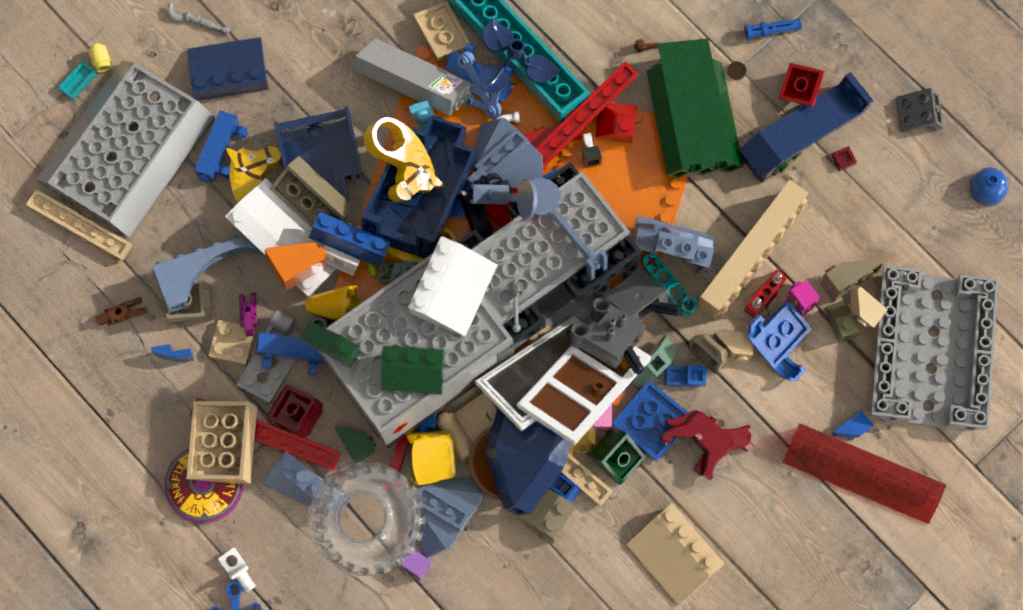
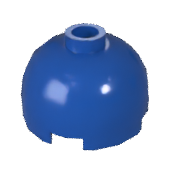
[970,167,1009,206]

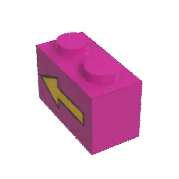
[786,279,820,316]

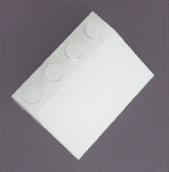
[408,236,497,337]

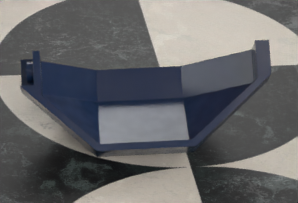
[485,380,571,515]

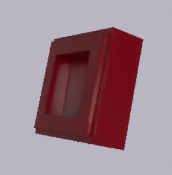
[831,146,857,171]

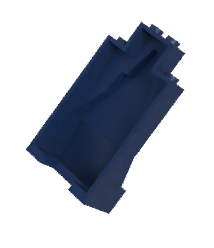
[362,115,476,259]

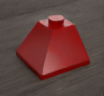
[778,63,825,107]
[595,103,637,143]

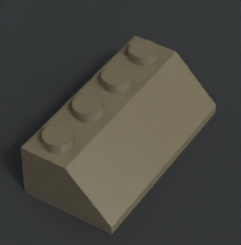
[270,156,355,227]

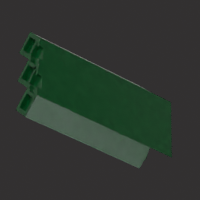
[646,38,744,178]

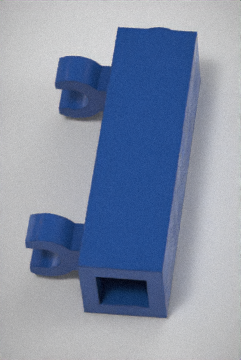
[445,43,515,102]
[194,110,248,182]
[255,332,325,375]

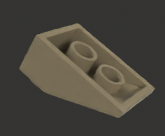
[820,257,886,302]
[505,489,576,543]

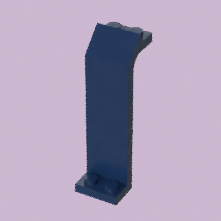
[739,72,874,183]

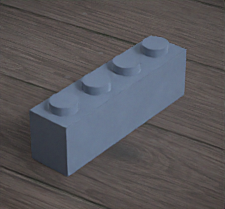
[263,451,348,519]

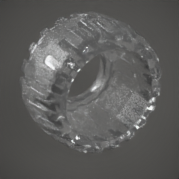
[307,461,425,576]

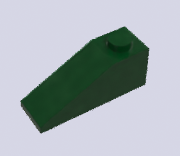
[299,321,361,368]

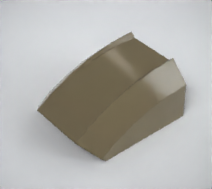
[165,279,212,323]
[688,334,727,373]

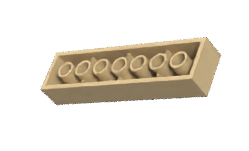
[697,180,808,320]

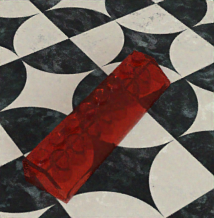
[782,423,946,524]

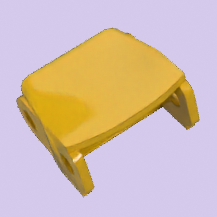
[407,431,456,485]

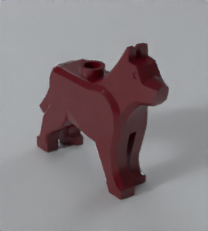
[659,410,755,480]

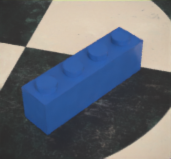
[308,212,391,268]

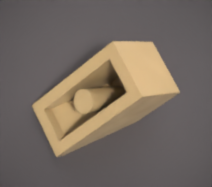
[850,284,888,328]
[713,329,753,362]

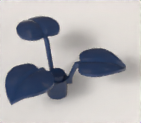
[478,18,561,93]

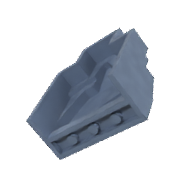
[631,215,714,274]

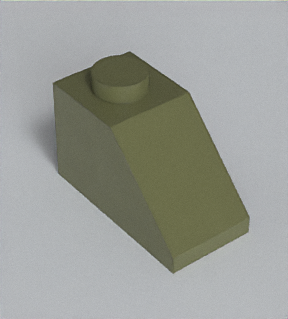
[825,301,860,342]

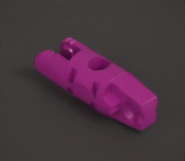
[239,292,257,337]

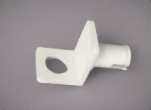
[219,548,256,593]

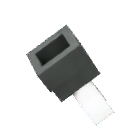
[582,133,602,168]

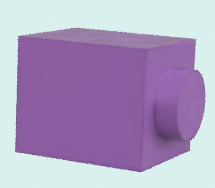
[400,548,432,580]

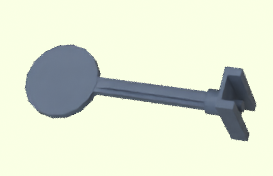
[531,178,607,280]
[470,180,537,220]

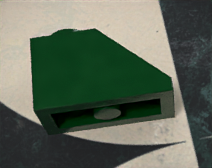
[335,425,377,464]

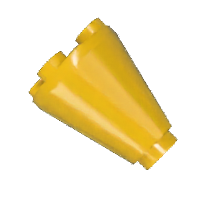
[305,285,361,321]

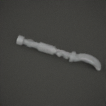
[167,2,230,35]

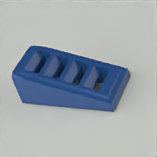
[549,473,581,503]

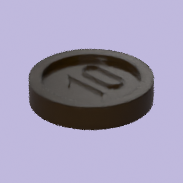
[728,61,746,80]

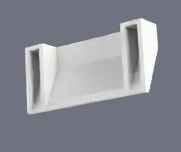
[225,178,343,297]

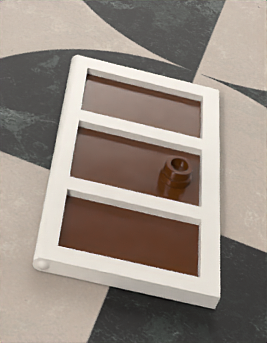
[517,321,651,445]

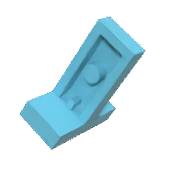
[409,100,435,133]

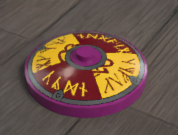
[164,448,244,523]

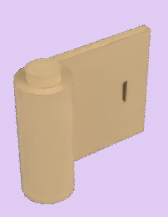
[436,393,497,463]

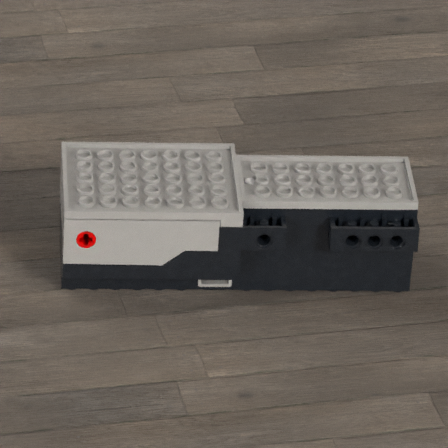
[317,162,641,448]

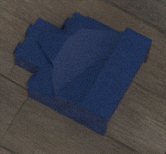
[274,106,363,201]

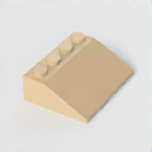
[186,401,257,484]
[626,504,725,605]

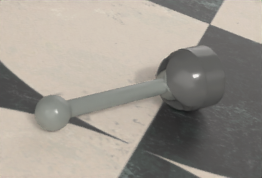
[507,283,523,332]

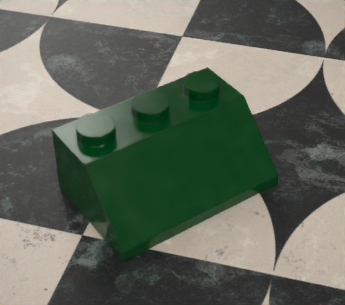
[381,345,446,395]

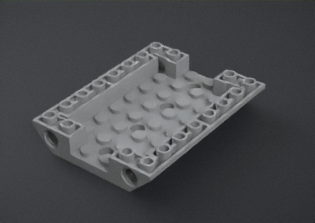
[36,60,215,238]
[871,265,999,431]

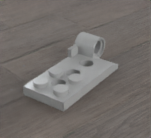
[236,309,301,404]

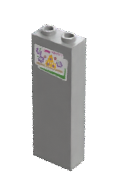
[354,38,471,116]

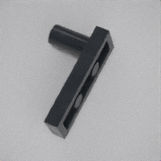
[459,188,494,240]

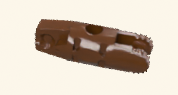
[95,297,146,326]

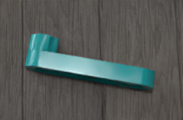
[641,253,698,317]

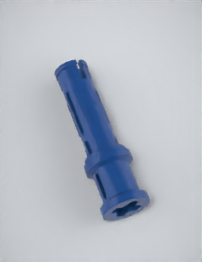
[744,18,802,41]

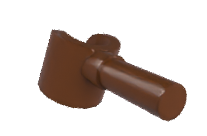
[634,39,660,53]

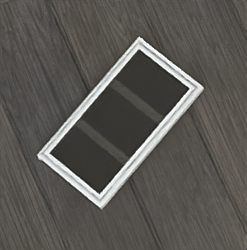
[475,316,582,431]

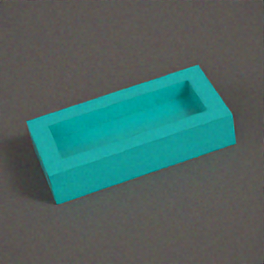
[58,61,98,101]

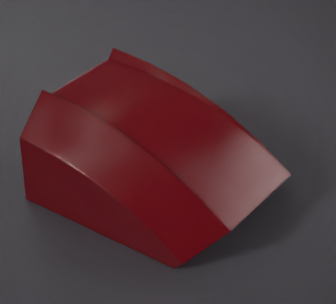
[267,385,323,438]

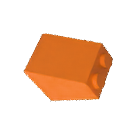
[265,242,327,291]

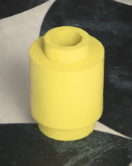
[88,43,111,73]

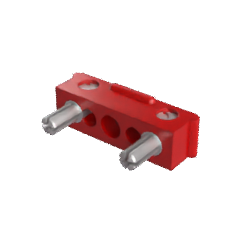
[744,269,788,318]

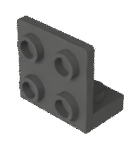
[896,88,944,132]

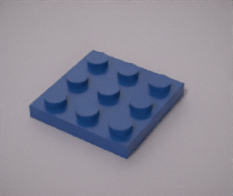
[612,381,688,462]

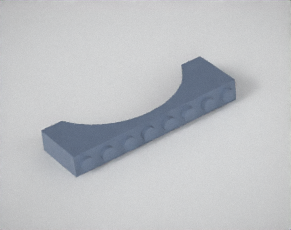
[152,236,264,314]

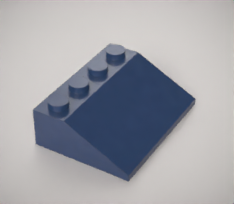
[188,37,269,101]

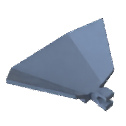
[467,118,543,189]
[403,477,483,558]

